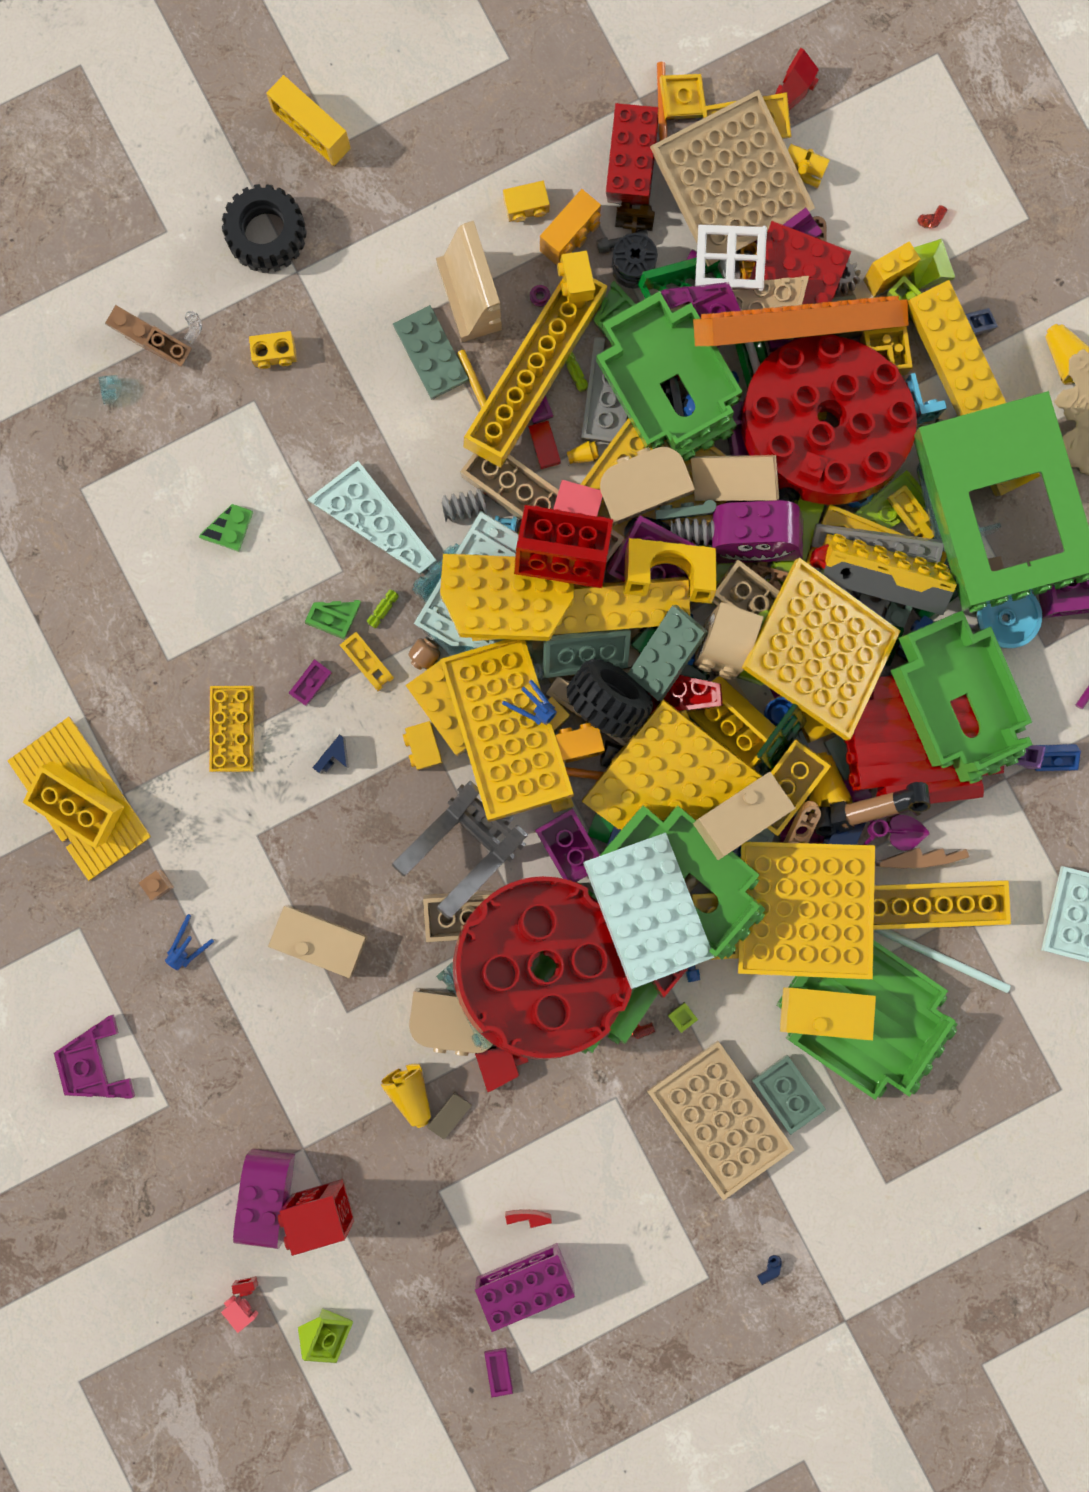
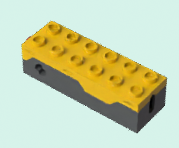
[810,534,957,615]

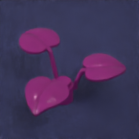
[844,780,929,851]

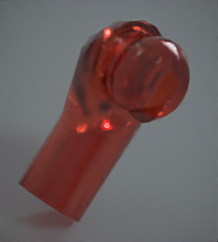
[917,205,948,228]

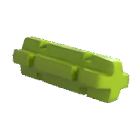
[565,352,588,392]
[367,589,399,628]

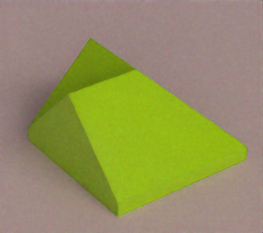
[910,239,955,290]
[298,1308,353,1363]

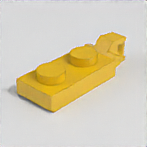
[887,485,935,539]

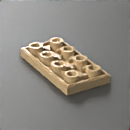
[691,455,779,501]

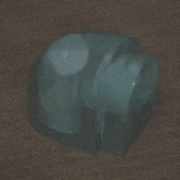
[98,375,122,405]

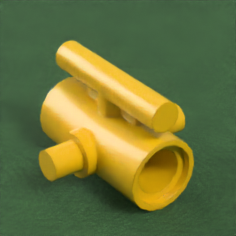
[788,144,830,188]

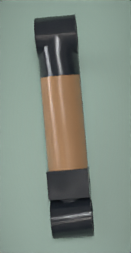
[815,782,931,836]

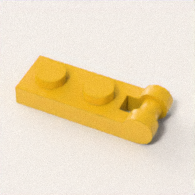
[340,632,394,691]

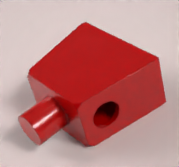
[475,1047,529,1092]

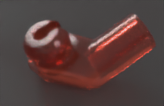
[631,1022,656,1039]

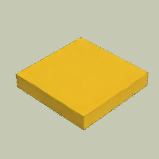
[659,74,706,120]

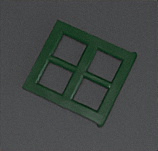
[757,703,807,771]

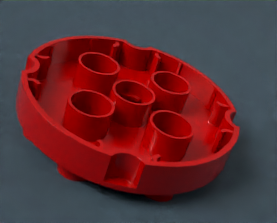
[741,334,917,505]
[453,876,632,1060]

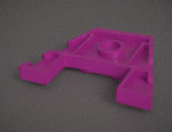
[661,282,741,348]
[54,1014,135,1099]

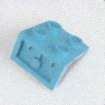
[905,373,947,424]

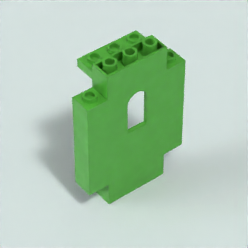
[596,291,743,461]
[891,610,1033,784]
[600,804,766,960]

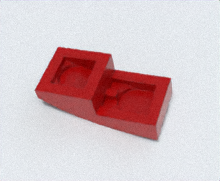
[528,421,561,469]
[505,1209,552,1228]

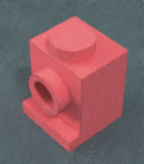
[221,1295,258,1333]

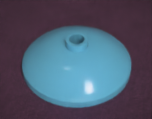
[977,592,1042,649]

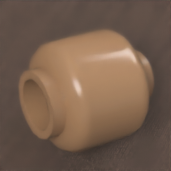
[408,637,440,670]

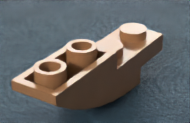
[105,305,192,367]

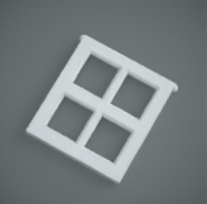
[695,225,767,291]

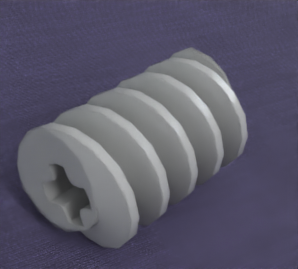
[442,488,488,522]
[671,517,714,547]

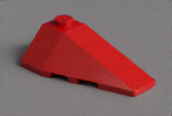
[775,47,819,110]
[648,675,723,717]

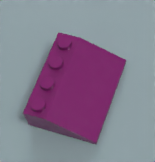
[606,515,697,602]

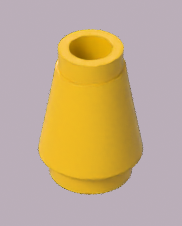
[567,441,599,464]

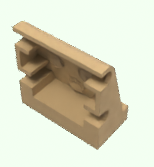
[436,220,502,342]

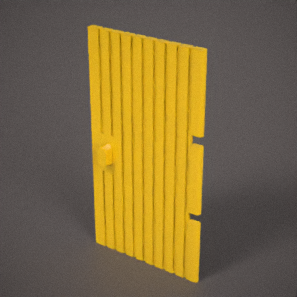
[7,717,151,881]

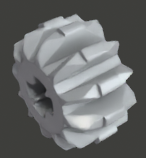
[835,258,861,295]

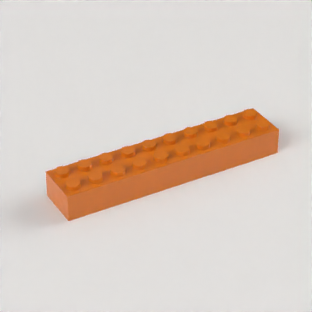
[693,296,908,346]

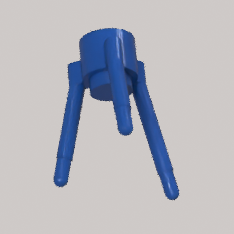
[502,680,557,725]
[165,914,214,970]

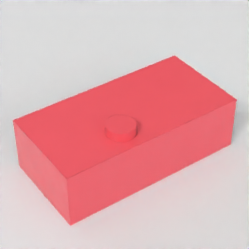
[554,480,603,516]

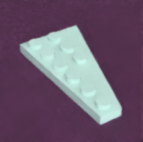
[307,461,437,574]

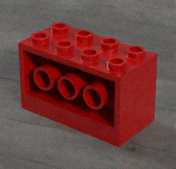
[606,103,659,206]
[514,505,613,588]
[278,1179,354,1256]

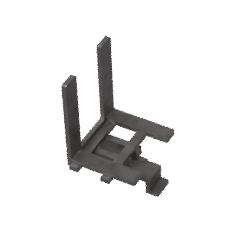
[392,781,528,919]

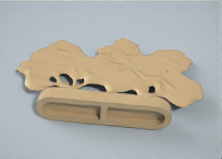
[1053,349,1089,475]

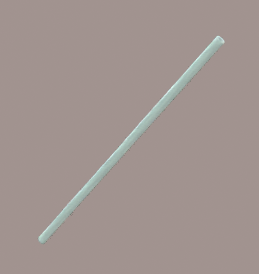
[873,929,1011,993]

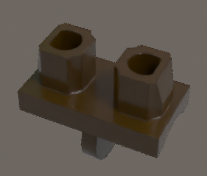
[615,202,655,233]

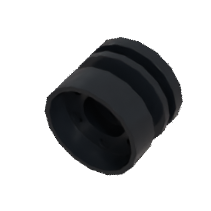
[611,233,658,289]

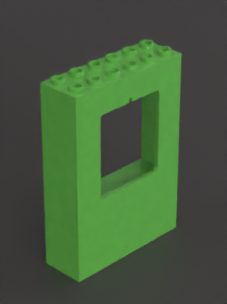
[914,391,1089,613]

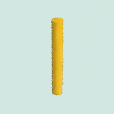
[457,350,487,408]

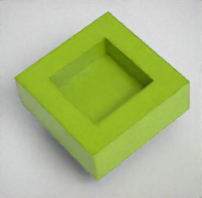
[668,1002,698,1033]

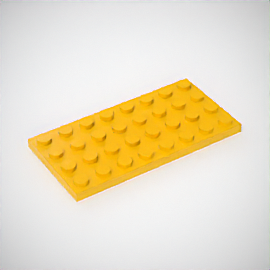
[440,639,574,822]

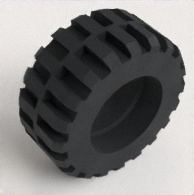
[222,184,306,273]
[567,659,653,738]

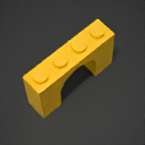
[624,538,716,604]

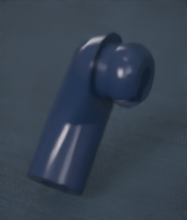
[757,1255,782,1285]

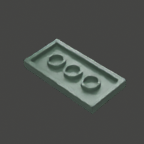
[393,305,469,400]
[628,605,708,701]
[543,629,631,678]

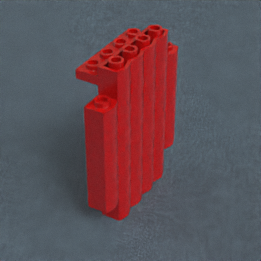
[843,676,1004,804]

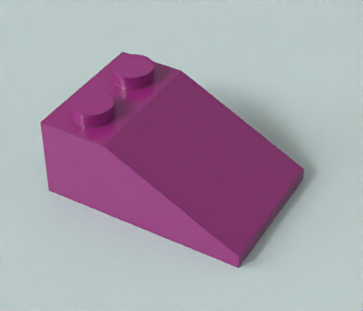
[535,809,600,882]

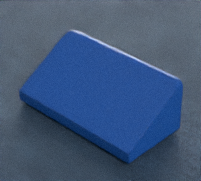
[1035,744,1081,771]

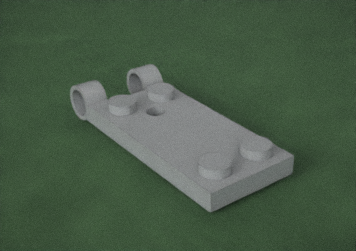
[581,337,627,443]

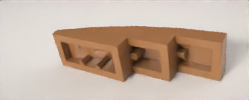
[875,848,969,868]

